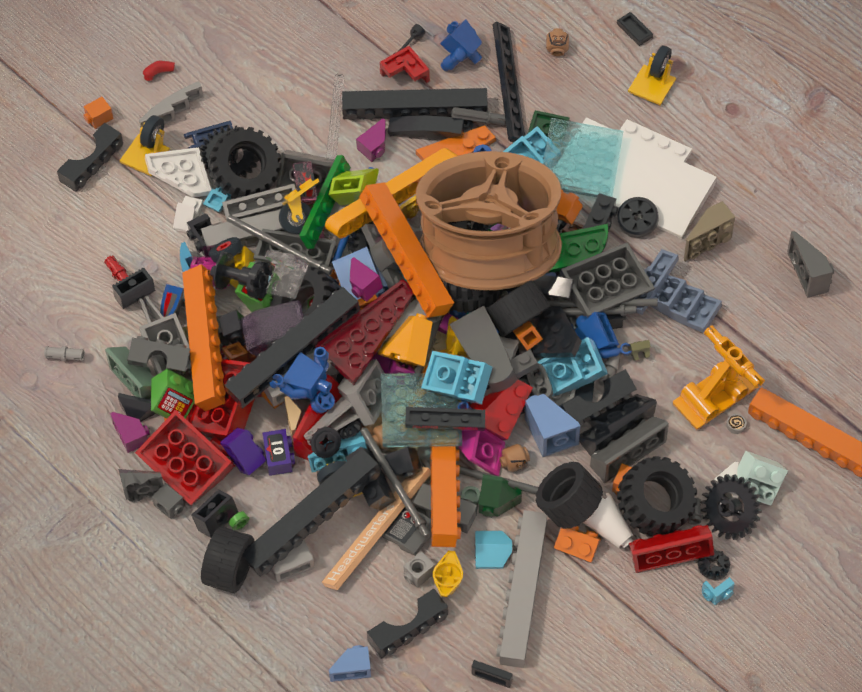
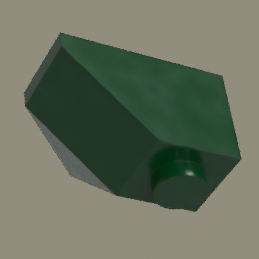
[479,474,522,517]

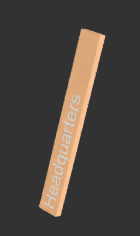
[322,466,431,590]

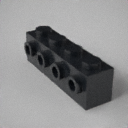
[583,193,618,232]

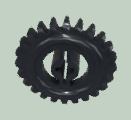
[200,125,259,177]
[700,474,762,540]

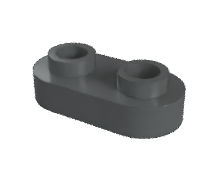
[527,363,553,399]

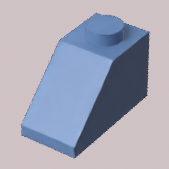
[329,645,371,682]

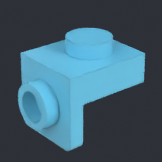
[702,577,735,605]

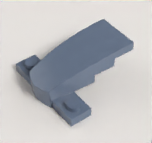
[634,249,722,333]

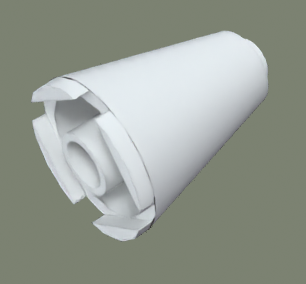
[583,493,633,549]

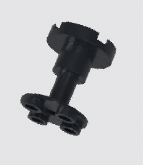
[210,251,273,300]

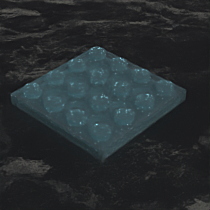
[543,118,624,197]
[381,373,462,447]

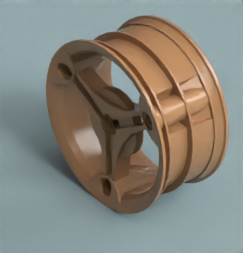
[416,151,562,290]

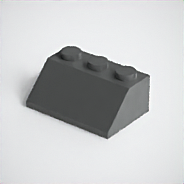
[276,150,335,197]

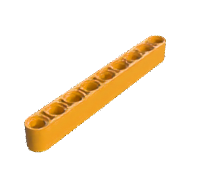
[325,148,458,239]

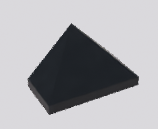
[118,393,157,422]

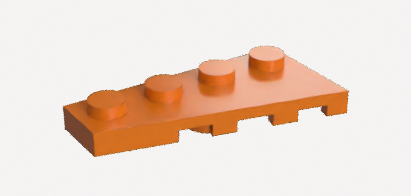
[416,125,496,161]

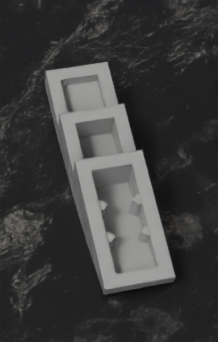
[139,81,203,128]

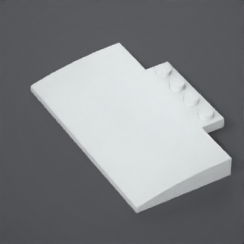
[553,118,716,239]

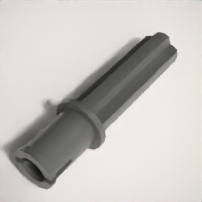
[451,107,505,126]

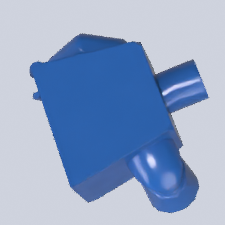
[440,19,483,71]
[575,312,632,359]
[270,347,332,399]

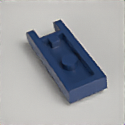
[184,120,234,150]

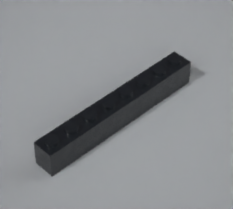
[342,88,488,120]
[225,287,360,409]
[242,448,381,577]

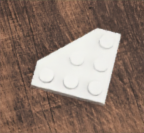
[145,147,211,198]

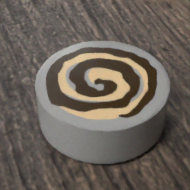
[726,414,747,434]

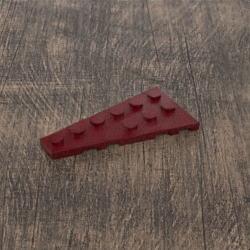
[315,279,415,385]

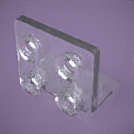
[265,250,309,299]

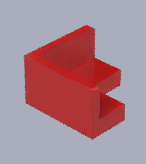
[380,45,430,83]

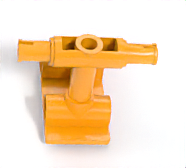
[673,325,765,430]

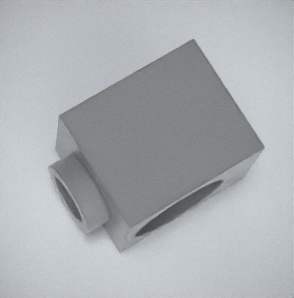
[403,551,435,588]

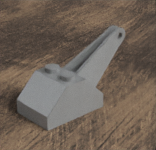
[138,296,191,375]
[304,359,394,445]

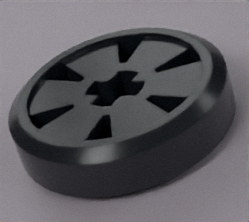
[617,197,659,238]

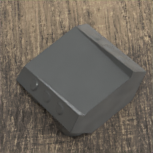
[118,469,164,502]

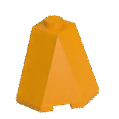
[378,313,433,366]

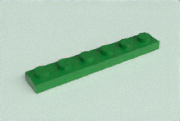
[299,155,351,249]

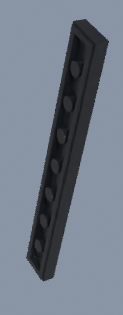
[492,21,525,143]

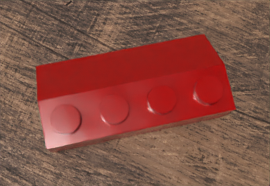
[293,374,342,461]
[629,525,714,573]

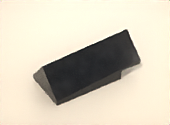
[579,394,657,456]

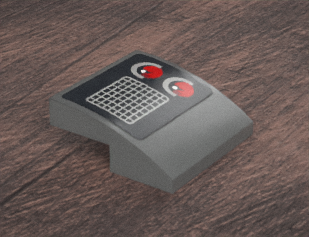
[382,507,431,556]

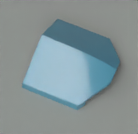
[475,531,512,569]

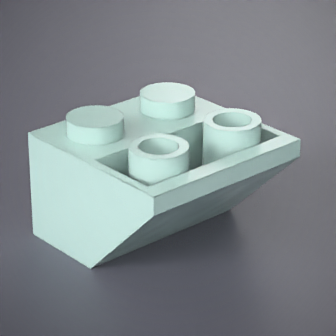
[737,451,788,506]

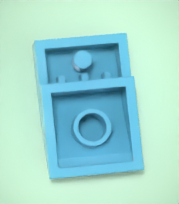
[503,126,562,167]
[538,337,608,396]
[421,351,493,405]

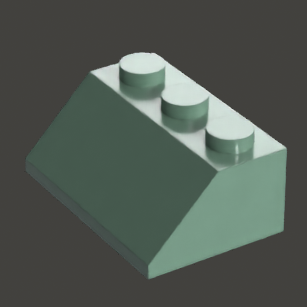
[105,347,153,400]

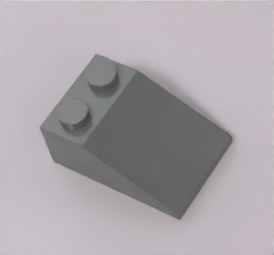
[787,231,834,298]

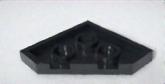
[525,306,582,358]

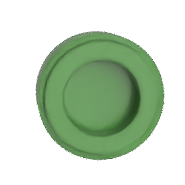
[229,511,249,530]

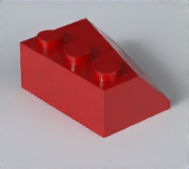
[457,380,533,440]

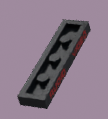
[405,407,485,431]

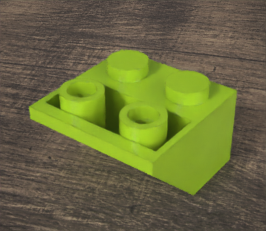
[329,168,379,205]

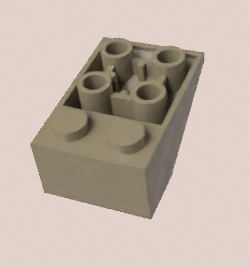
[684,201,735,262]

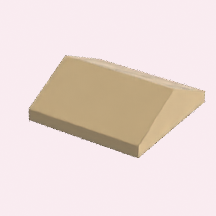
[284,396,302,448]

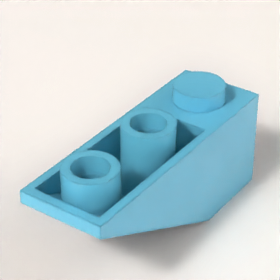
[308,432,367,473]

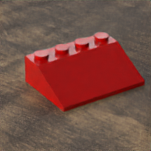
[186,359,255,441]
[135,410,235,506]

